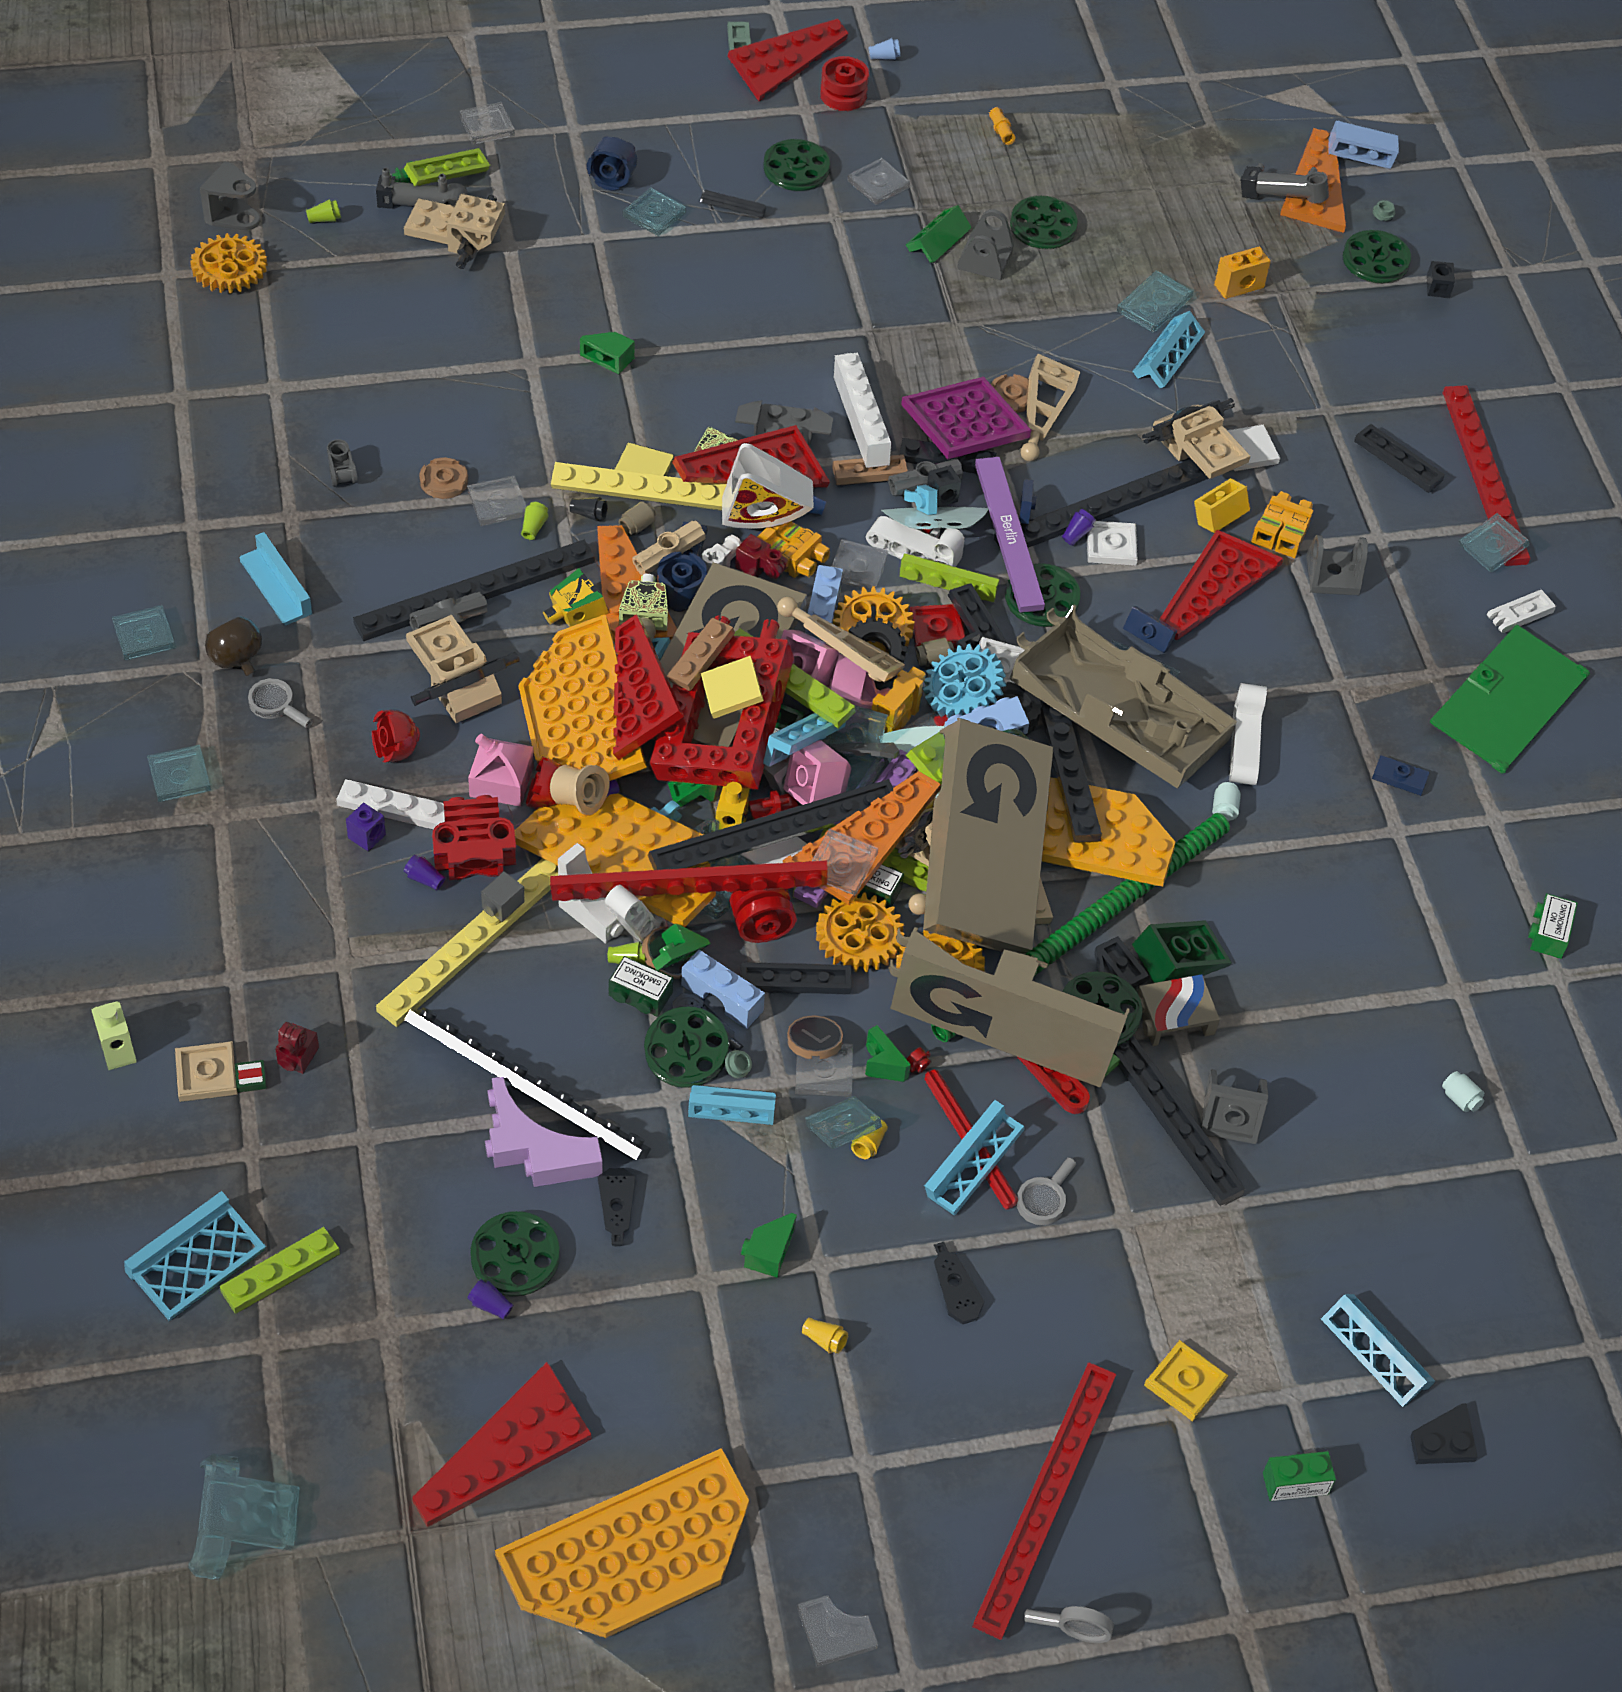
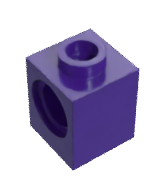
[346,802,386,852]

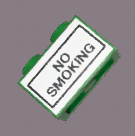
[1528,893,1578,959]
[1263,1451,1336,1501]

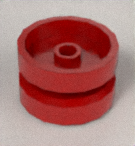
[820,56,869,111]
[729,888,797,943]

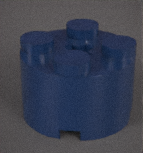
[587,136,637,190]
[657,552,707,612]

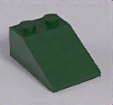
[1132,920,1232,983]

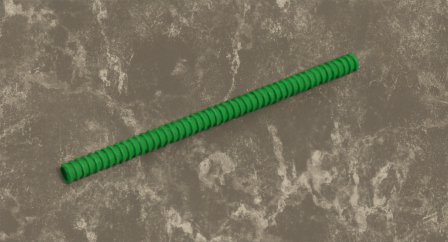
[931,813,1230,1043]

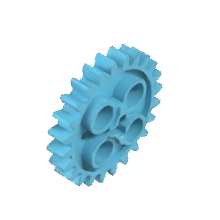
[923,644,1006,719]

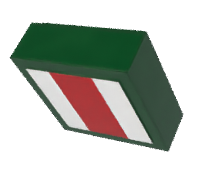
[235,1060,267,1093]

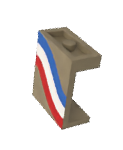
[1138,975,1220,1046]

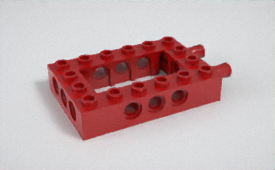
[650,616,794,789]

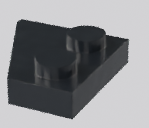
[1094,936,1149,994]
[1410,1403,1478,1464]

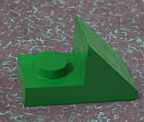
[668,781,717,807]
[652,924,710,971]
[865,1025,911,1082]

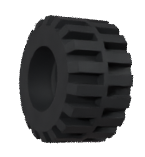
[842,618,907,686]

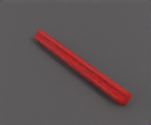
[925,1069,1018,1210]

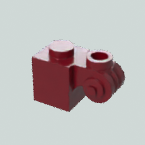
[735,534,789,579]
[275,1022,319,1074]

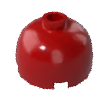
[372,710,420,763]
[526,756,562,810]

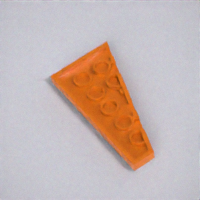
[1280,128,1346,233]
[597,525,677,643]
[783,771,941,905]

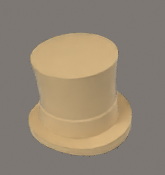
[550,765,610,815]

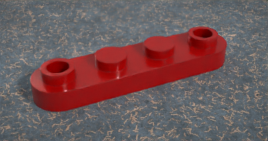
[1018,1057,1090,1114]

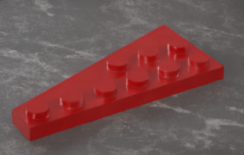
[728,19,848,101]
[672,425,830,488]
[1160,530,1283,640]
[613,614,684,760]
[412,1362,592,1527]

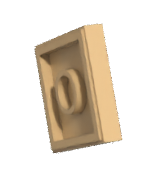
[175,1041,237,1102]

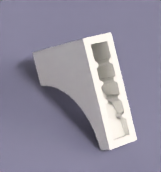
[558,843,624,943]

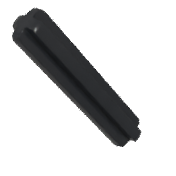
[701,190,766,218]

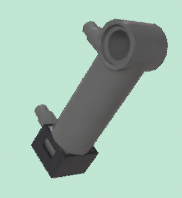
[1240,163,1329,203]
[376,168,468,209]

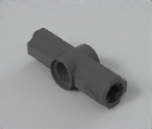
[888,459,963,496]
[409,592,487,631]

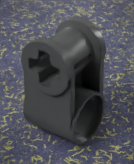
[327,439,358,487]

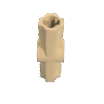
[632,521,705,575]

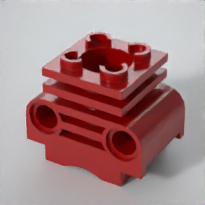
[432,795,516,880]

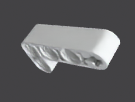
[866,516,964,567]
[1229,683,1267,785]
[605,885,672,944]

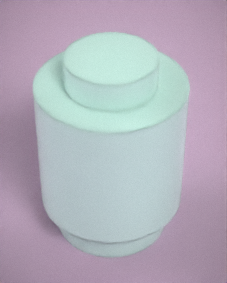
[1212,782,1241,821]
[1442,1071,1484,1112]

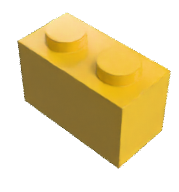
[1194,478,1250,533]

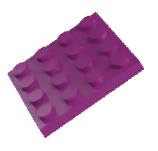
[901,376,1031,459]

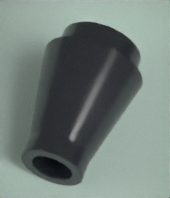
[570,497,608,521]

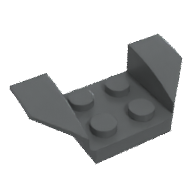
[735,400,833,446]

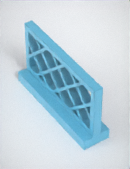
[124,1191,266,1321]

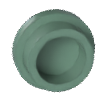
[1373,200,1395,221]
[725,1050,752,1078]

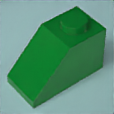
[580,332,635,374]
[741,1213,797,1278]

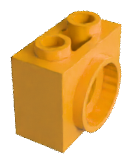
[1214,246,1271,299]

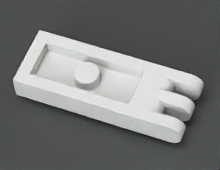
[1487,589,1556,633]

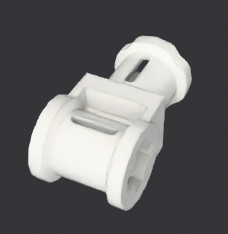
[702,535,742,573]

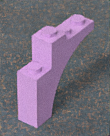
[485,1077,602,1187]

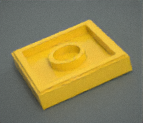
[1144,1340,1228,1421]

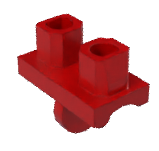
[749,790,798,820]

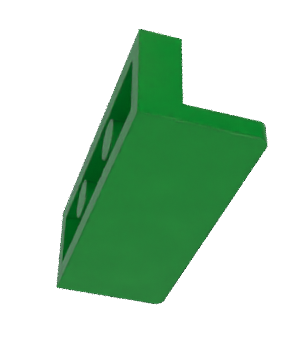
[906,205,971,263]

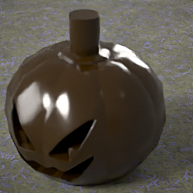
[205,616,262,676]

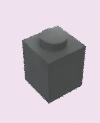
[481,872,525,922]

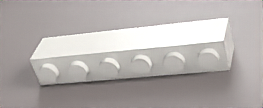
[834,353,891,468]

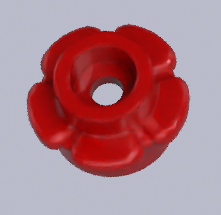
[906,1047,931,1073]

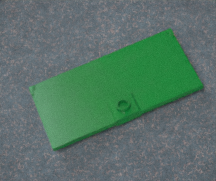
[1429,624,1590,773]

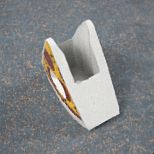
[722,443,814,528]

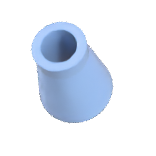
[869,38,900,60]

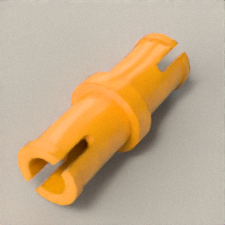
[989,107,1015,145]

